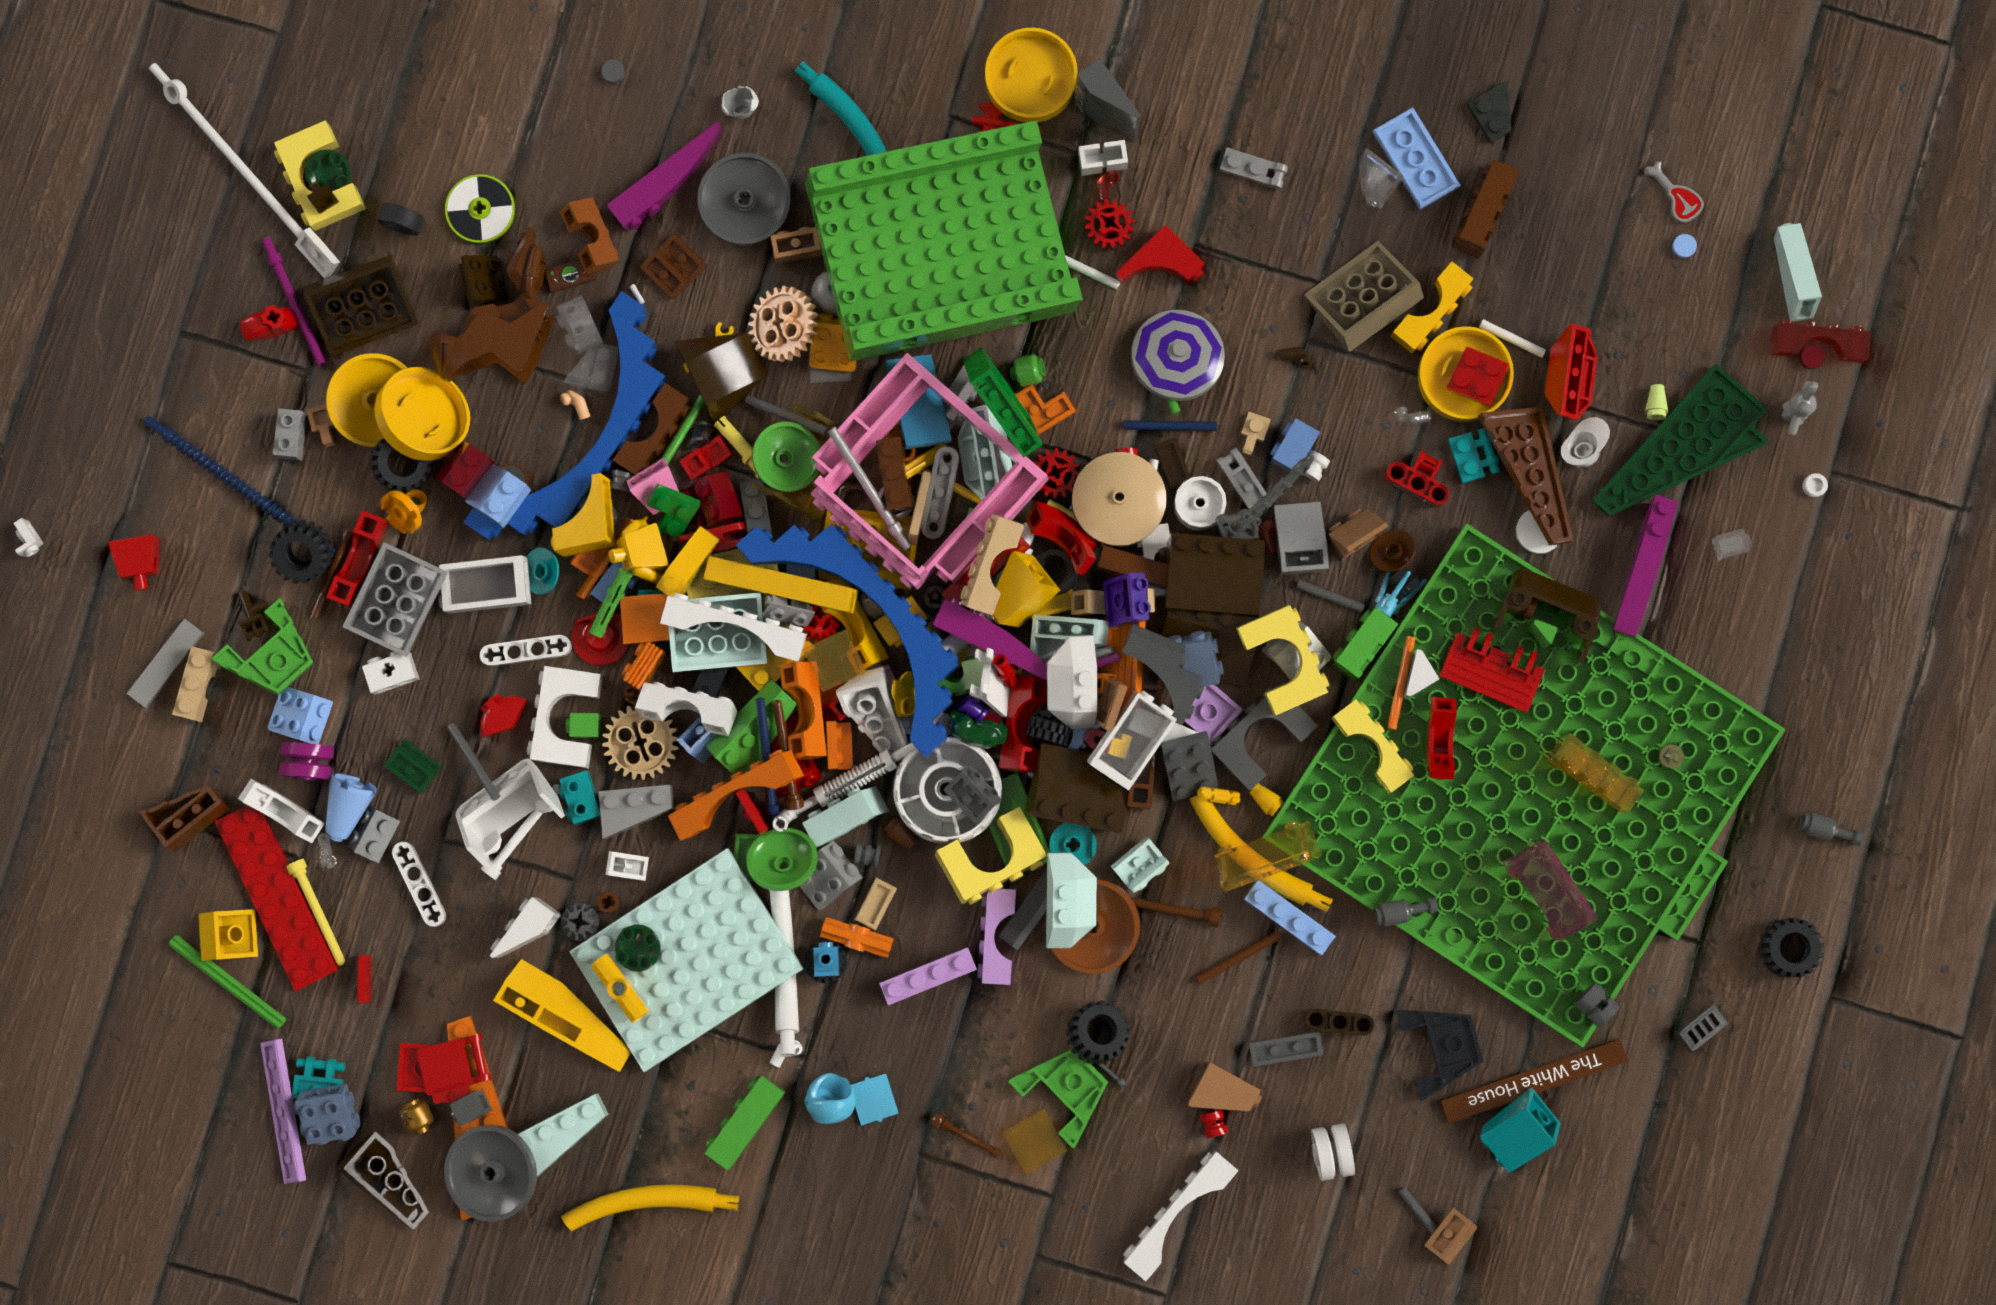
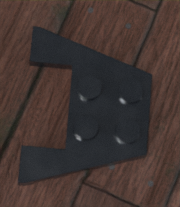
[1395,1010,1484,1101]

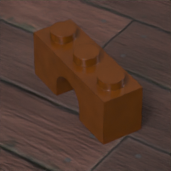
[876,436,914,513]

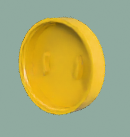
[985,28,1078,123]
[1418,327,1514,422]
[374,367,470,461]

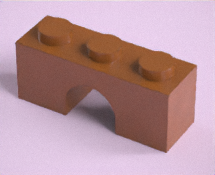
[560,197,619,275]

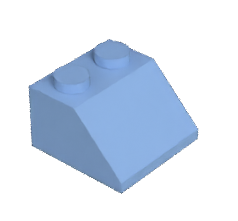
[465,464,531,528]

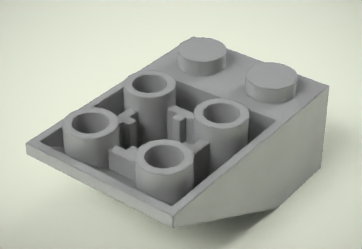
[1274,502,1329,575]

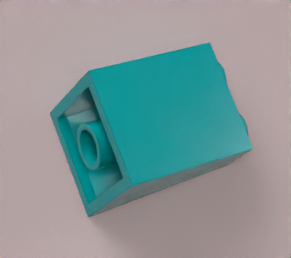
[1480,1087,1561,1173]

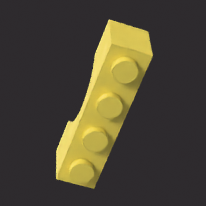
[1331,700,1414,794]

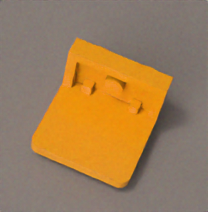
[809,313,856,372]

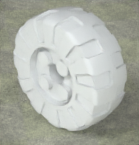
[893,736,1002,844]

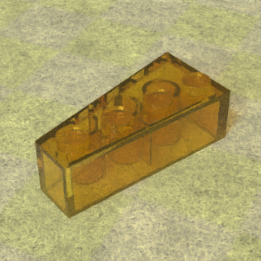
[1546,733,1644,814]

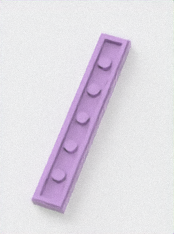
[260,1039,306,1184]

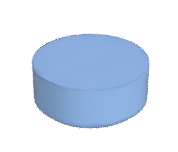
[1672,234,1697,259]

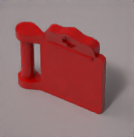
[417,1033,492,1104]

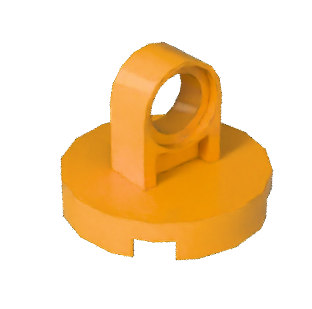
[381,489,427,534]

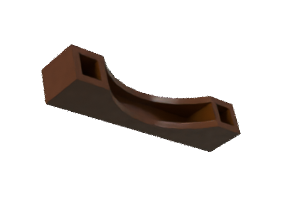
[1127,665,1163,810]

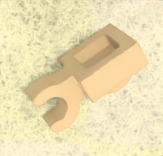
[1241,412,1271,455]

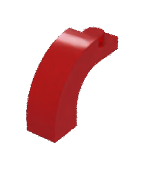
[1025,501,1096,575]
[1426,697,1457,780]

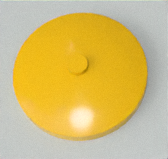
[326,353,407,447]

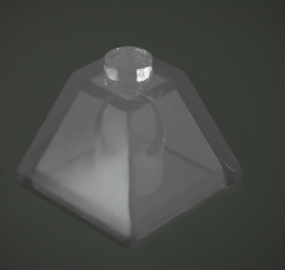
[1359,148,1404,208]

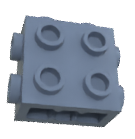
[1169,631,1224,686]
[294,1084,360,1145]

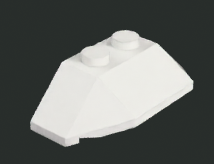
[1047,635,1097,729]

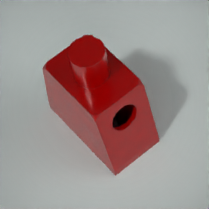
[108,534,159,591]

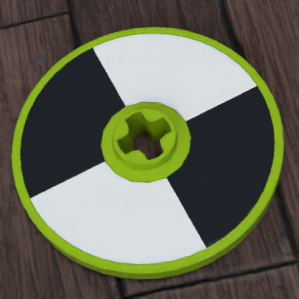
[445,174,515,244]

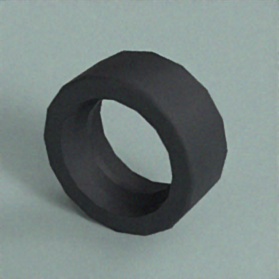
[377,203,424,236]
[1036,549,1078,595]

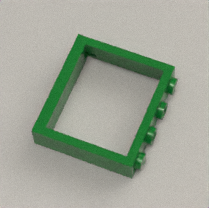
[963,347,1043,458]

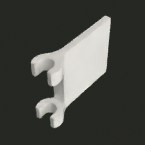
[969,648,1011,717]

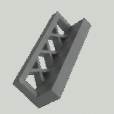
[998,869,1047,950]

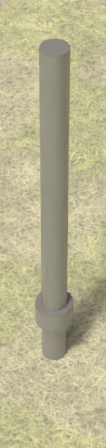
[828,427,911,551]

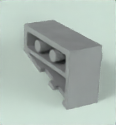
[599,785,674,840]

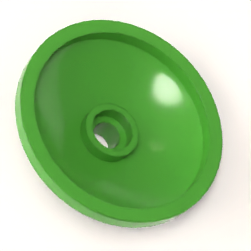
[752,422,820,492]
[746,828,818,891]

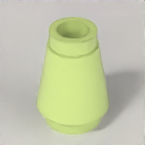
[1645,384,1668,421]

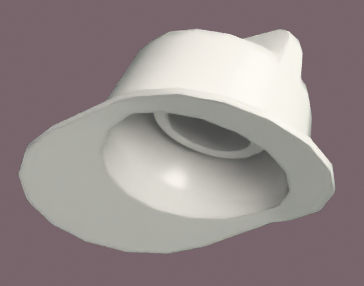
[1561,417,1610,468]

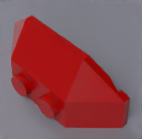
[1545,323,1598,420]

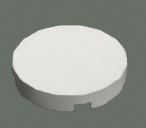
[1515,510,1557,554]

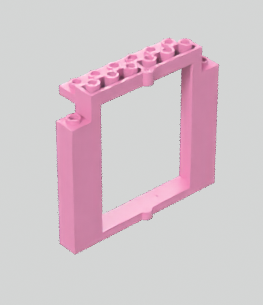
[811,353,1049,590]

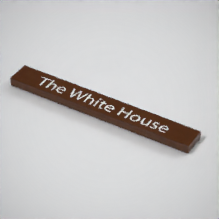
[1440,1039,1628,1124]

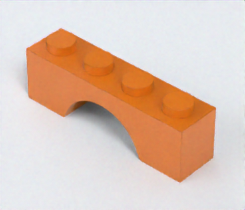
[780,662,827,760]

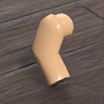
[560,390,590,420]

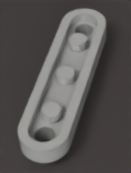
[921,446,960,539]

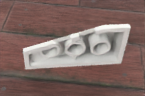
[836,666,908,762]

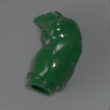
[947,709,1007,749]

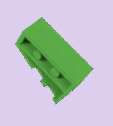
[1331,607,1398,682]

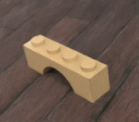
[960,514,1025,615]

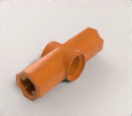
[820,917,894,958]

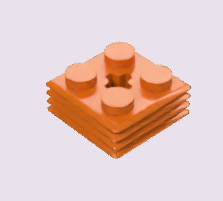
[622,641,666,692]

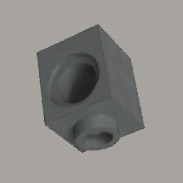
[450,1089,493,1126]

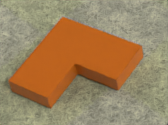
[1015,385,1076,435]

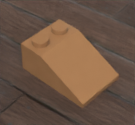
[1326,509,1388,561]

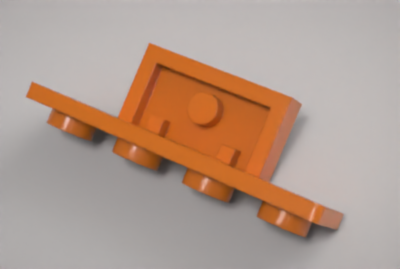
[569,517,633,600]

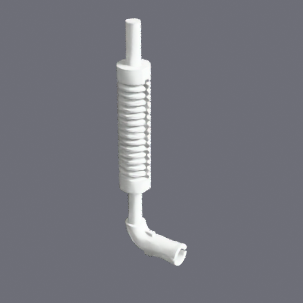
[773,743,917,832]

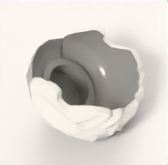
[721,86,759,120]

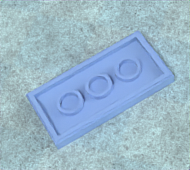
[1373,107,1461,210]

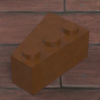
[139,785,231,852]

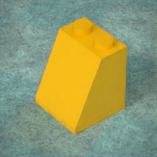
[991,551,1060,627]

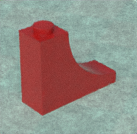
[1115,225,1205,284]

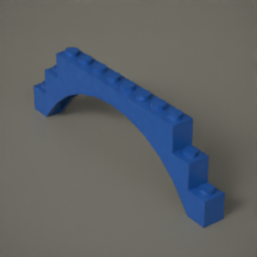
[463,291,667,541]
[736,523,958,759]

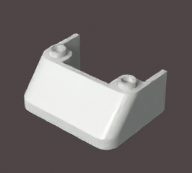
[456,759,565,871]

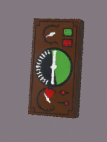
[545,260,596,293]

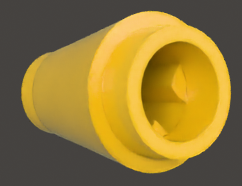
[1249,783,1284,817]

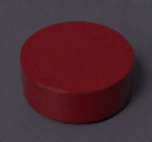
[1799,345,1825,369]

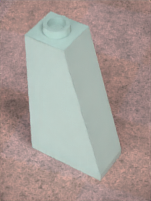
[1774,223,1822,322]

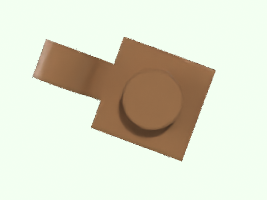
[306,404,335,448]

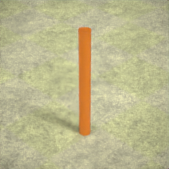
[1387,636,1416,730]

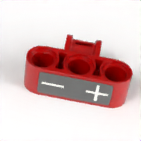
[1384,450,1450,508]

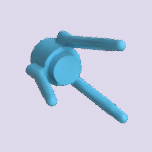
[1374,571,1427,617]

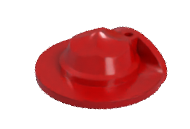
[572,610,629,666]

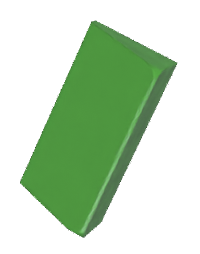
[1526,619,1558,649]

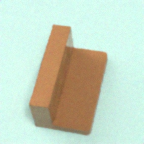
[1424,1208,1477,1265]

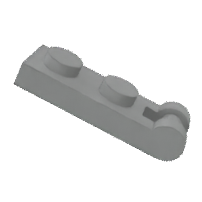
[1219,147,1288,190]
[1216,447,1267,510]

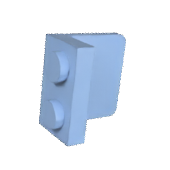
[268,687,333,744]

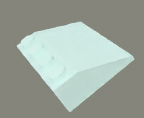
[668,593,767,672]

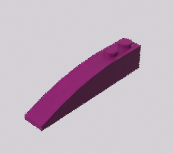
[607,121,723,232]
[1612,495,1678,638]
[933,597,1047,680]

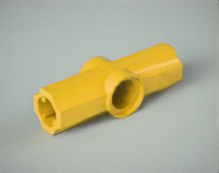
[591,953,650,1024]

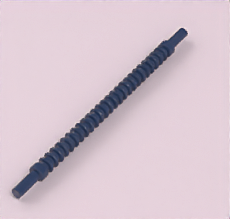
[144,416,336,554]

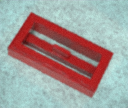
[357,955,372,1003]

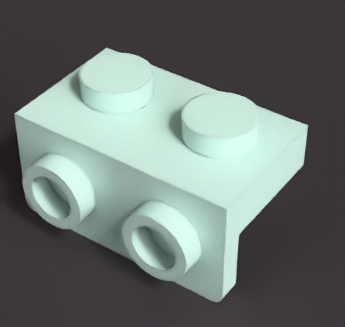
[1111,836,1169,893]

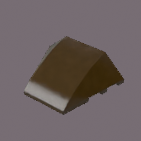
[674,333,768,424]

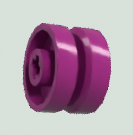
[278,742,334,781]

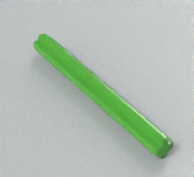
[169,935,286,1028]

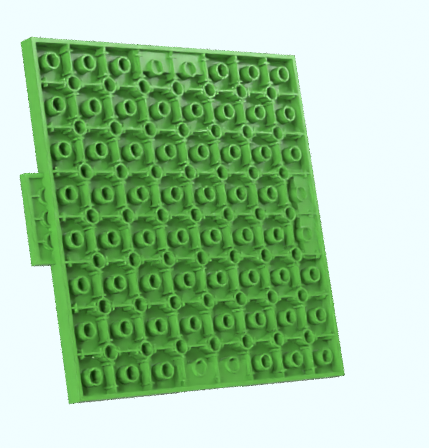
[1261,523,1786,1048]

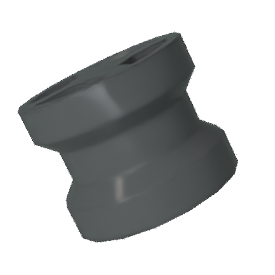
[610,470,635,494]

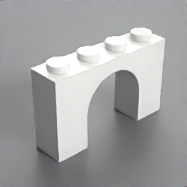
[527,666,603,769]

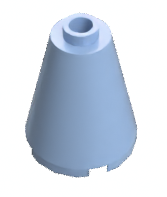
[325,773,377,842]

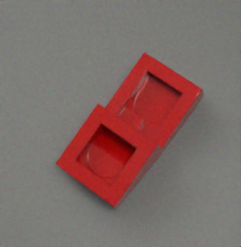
[679,435,734,481]

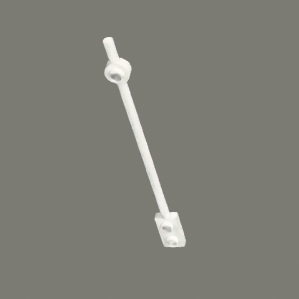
[149,63,340,279]

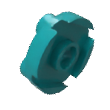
[1049,823,1097,865]

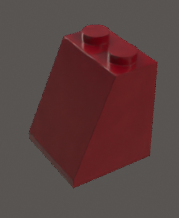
[432,441,497,500]

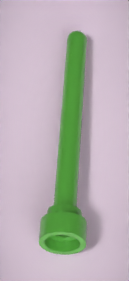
[652,395,704,465]

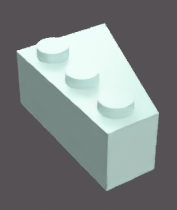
[1030,615,1109,662]

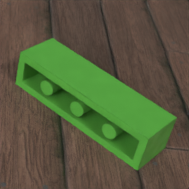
[705,1075,786,1171]

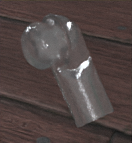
[1395,407,1431,425]
[317,833,336,869]

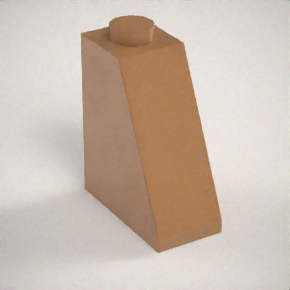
[1187,1062,1262,1111]

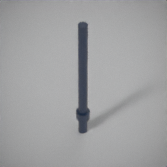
[755,698,780,830]

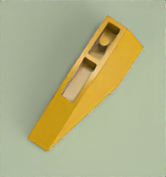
[493,959,631,1072]

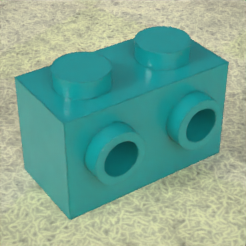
[558,770,601,825]

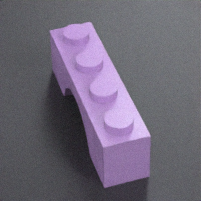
[977,889,1016,985]
[879,948,977,1005]

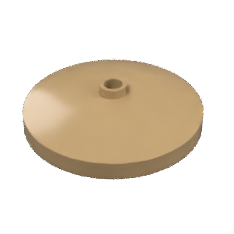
[1072,452,1166,546]

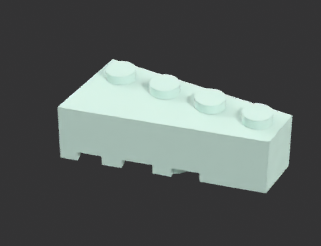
[518,1093,609,1177]

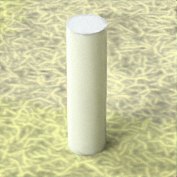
[629,284,645,304]

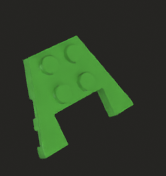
[211,598,313,696]
[1008,1048,1108,1148]

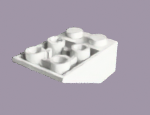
[490,897,562,958]

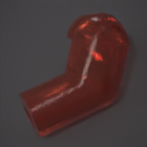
[1097,170,1120,203]
[1259,519,1278,555]

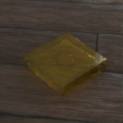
[803,629,866,692]
[1003,1109,1067,1174]

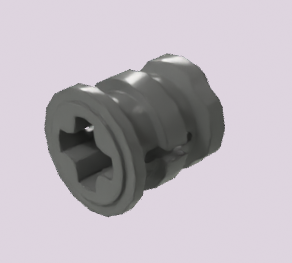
[854,843,881,868]

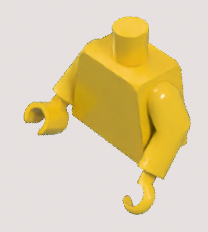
[609,516,669,584]

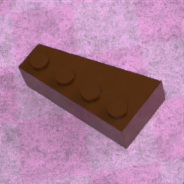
[1453,159,1519,259]

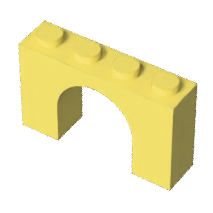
[274,120,366,231]
[1236,605,1329,715]
[935,807,1047,905]

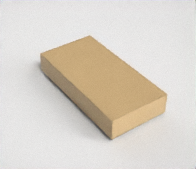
[855,878,897,930]

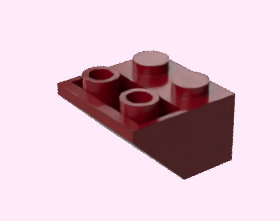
[679,471,743,533]

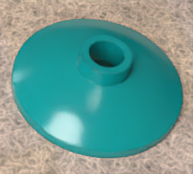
[526,548,559,594]

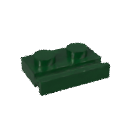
[384,739,443,794]

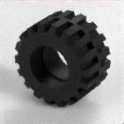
[370,438,432,491]
[269,520,334,584]
[1758,918,1824,978]
[1066,1000,1130,1064]

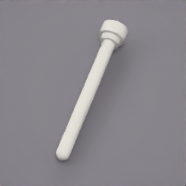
[481,784,559,880]

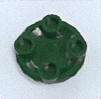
[304,150,351,191]
[615,924,661,972]

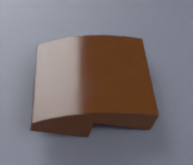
[640,233,708,299]

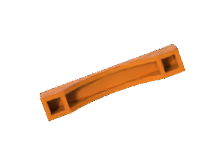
[668,749,804,841]

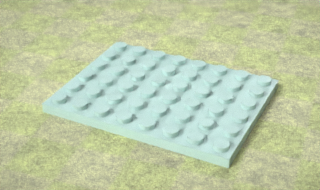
[569,849,804,1072]

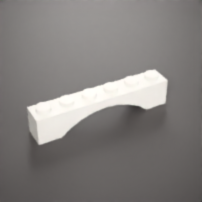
[660,593,807,662]
[1123,1151,1238,1281]

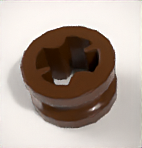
[597,892,620,914]

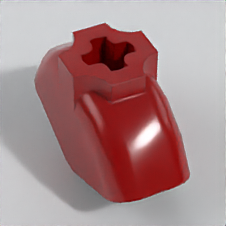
[239,305,299,341]
[480,693,528,738]

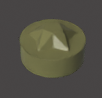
[1658,745,1684,769]

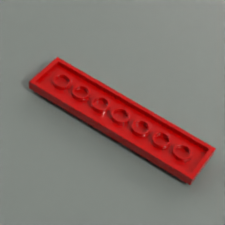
[214,805,340,991]

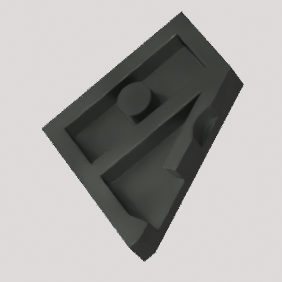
[1467,81,1511,144]

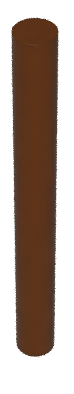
[310,530,353,620]
[1195,930,1282,985]

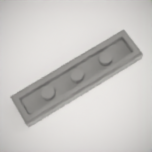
[127,619,205,708]

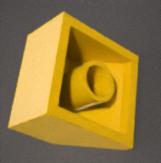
[198,909,258,961]

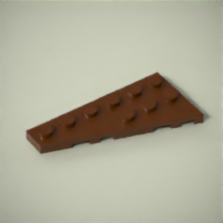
[1477,407,1574,546]

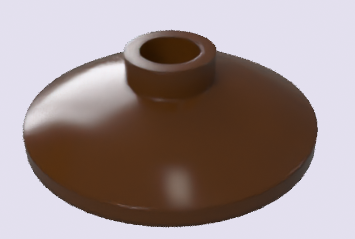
[1370,530,1416,572]

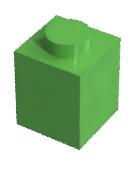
[566,713,601,738]

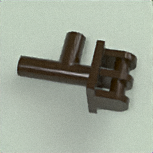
[238,591,270,641]

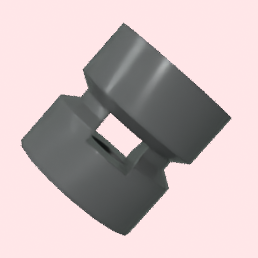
[1574,982,1620,1028]

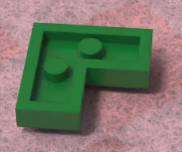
[647,483,700,538]

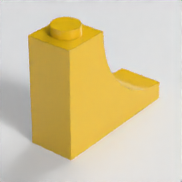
[551,473,615,557]

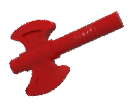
[972,102,1041,133]

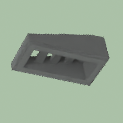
[1675,1004,1728,1052]

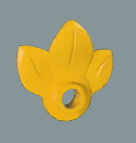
[891,671,915,718]

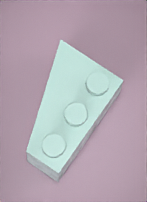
[802,786,889,848]

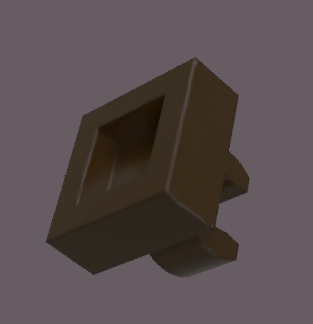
[307,182,339,214]

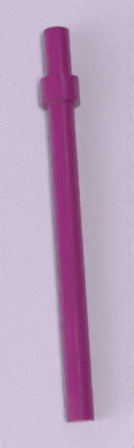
[261,237,326,366]

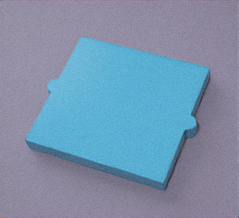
[851,1074,898,1125]

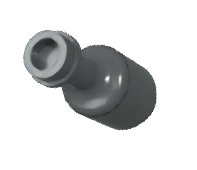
[1799,812,1863,846]
[1373,897,1438,927]

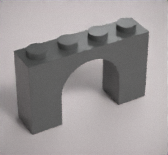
[1211,685,1318,792]

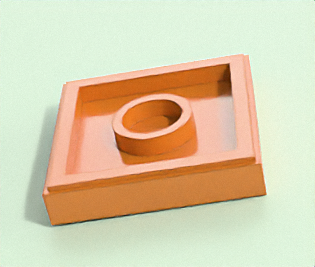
[620,593,670,645]

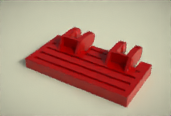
[1438,627,1545,713]

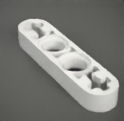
[480,635,572,666]
[392,842,446,927]

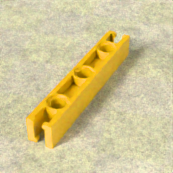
[703,556,859,613]

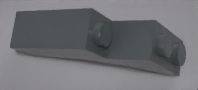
[1122,624,1204,725]

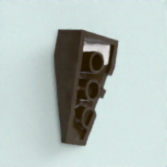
[337,1131,429,1231]

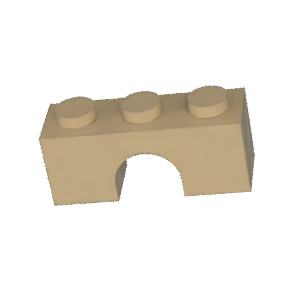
[172,646,218,722]

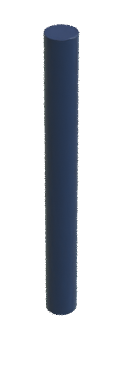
[1123,420,1217,431]

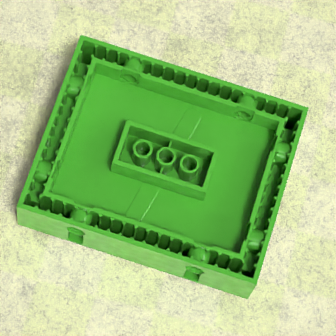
[805,120,1083,362]

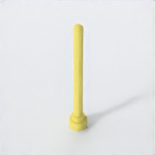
[286,858,345,966]

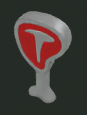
[1644,161,1704,224]

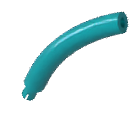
[794,61,887,156]

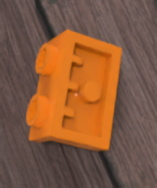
[826,721,853,770]

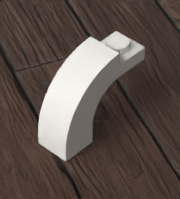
[238,779,325,843]

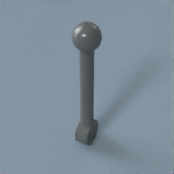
[1095,1062,1126,1087]

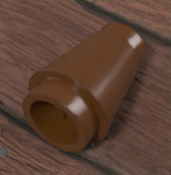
[882,816,917,850]

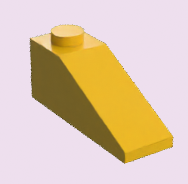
[656,526,720,597]

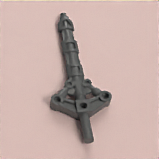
[1215,455,1315,540]

